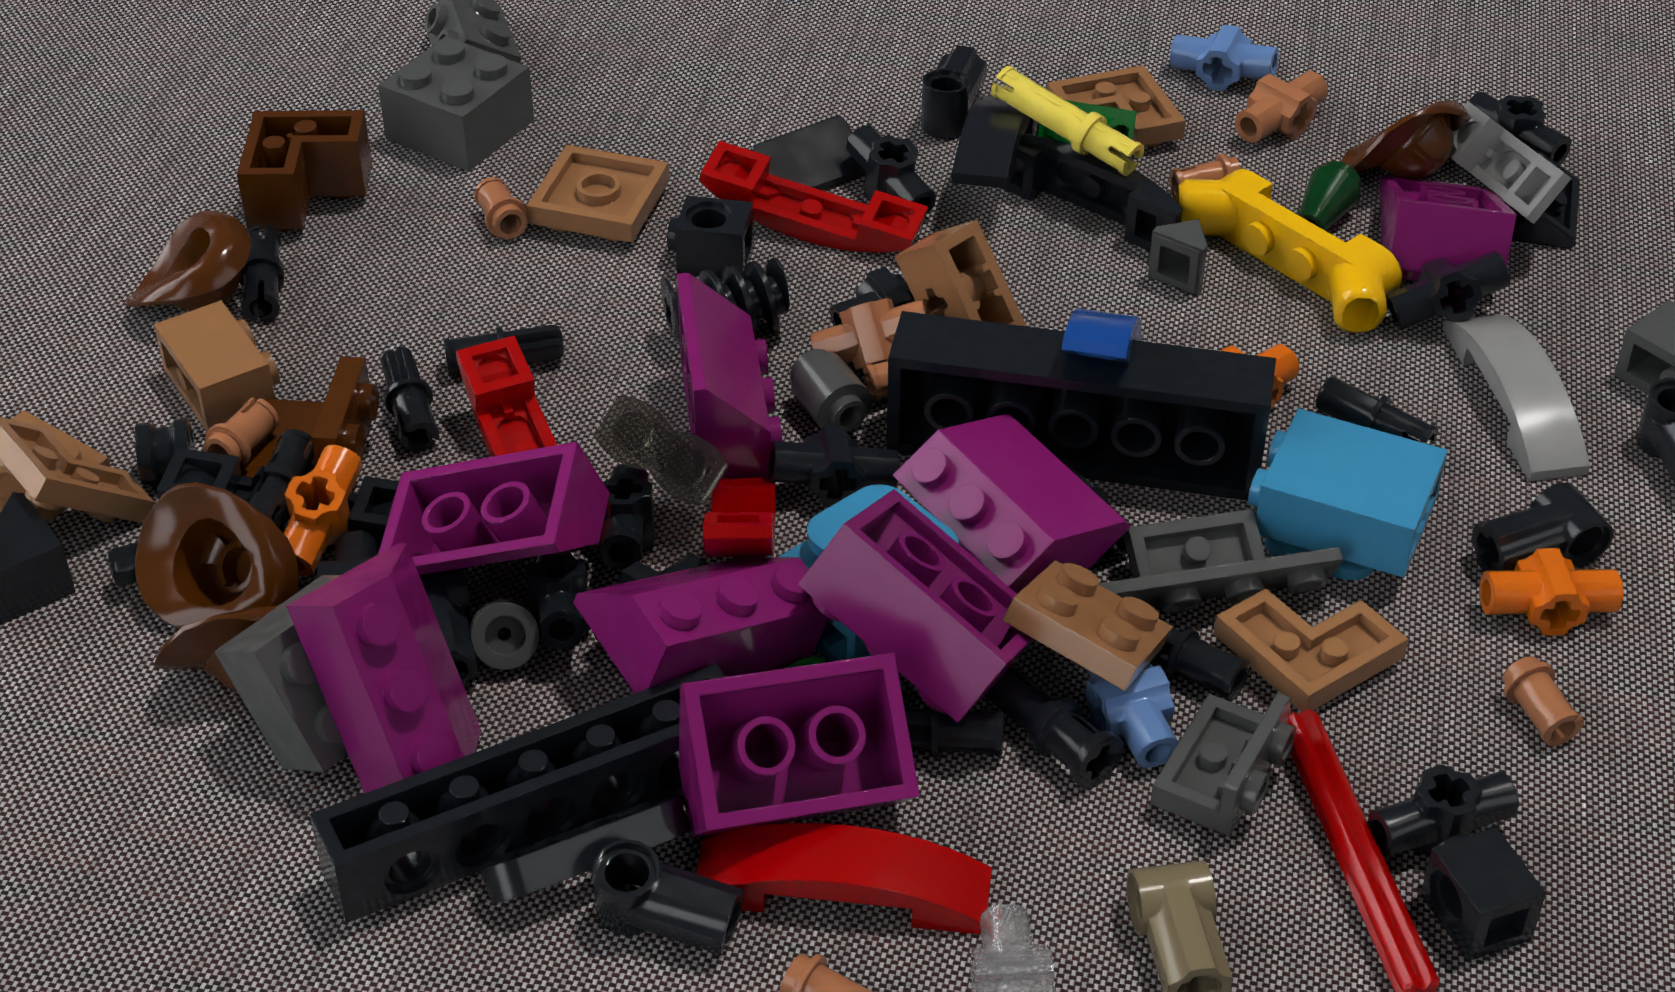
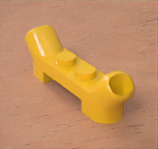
[1175,169,1402,333]

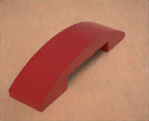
[699,140,928,252]
[456,335,557,457]
[703,477,776,557]
[695,823,992,935]

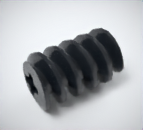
[660,257,790,345]

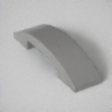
[1449,102,1572,224]
[1443,314,1590,482]

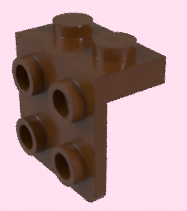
[240,356,379,477]

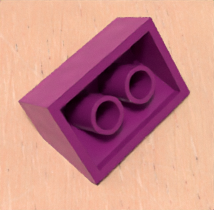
[677,273,782,486]
[893,413,1131,594]
[378,442,610,575]
[798,489,1035,723]
[286,543,482,793]
[573,557,829,693]
[679,653,920,838]

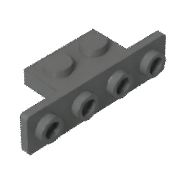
[1099,509,1344,613]

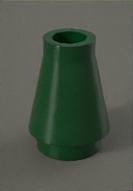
[1298,161,1361,231]

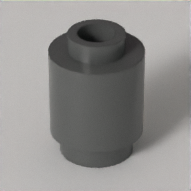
[790,349,872,432]

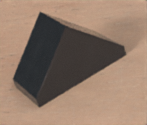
[0,492,76,625]

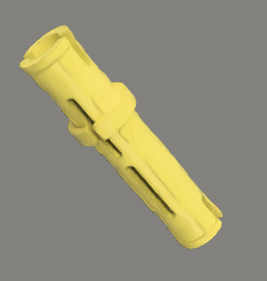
[991,66,1145,176]

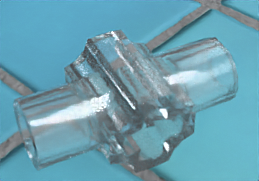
[970,904,1055,992]

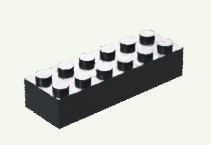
[886,311,1276,501]

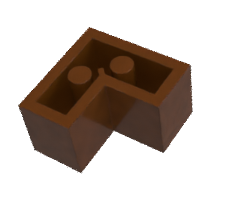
[237,110,372,232]

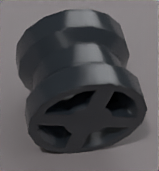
[135,418,195,486]

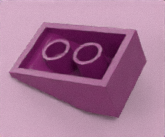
[1379,175,1517,283]

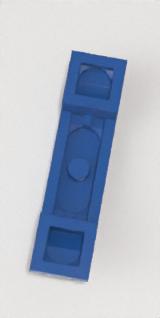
[1061,308,1142,363]

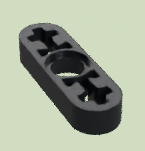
[479,794,690,903]

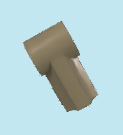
[1126,860,1233,992]

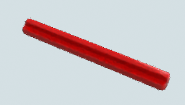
[1287,709,1440,992]

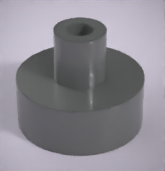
[470,599,539,670]

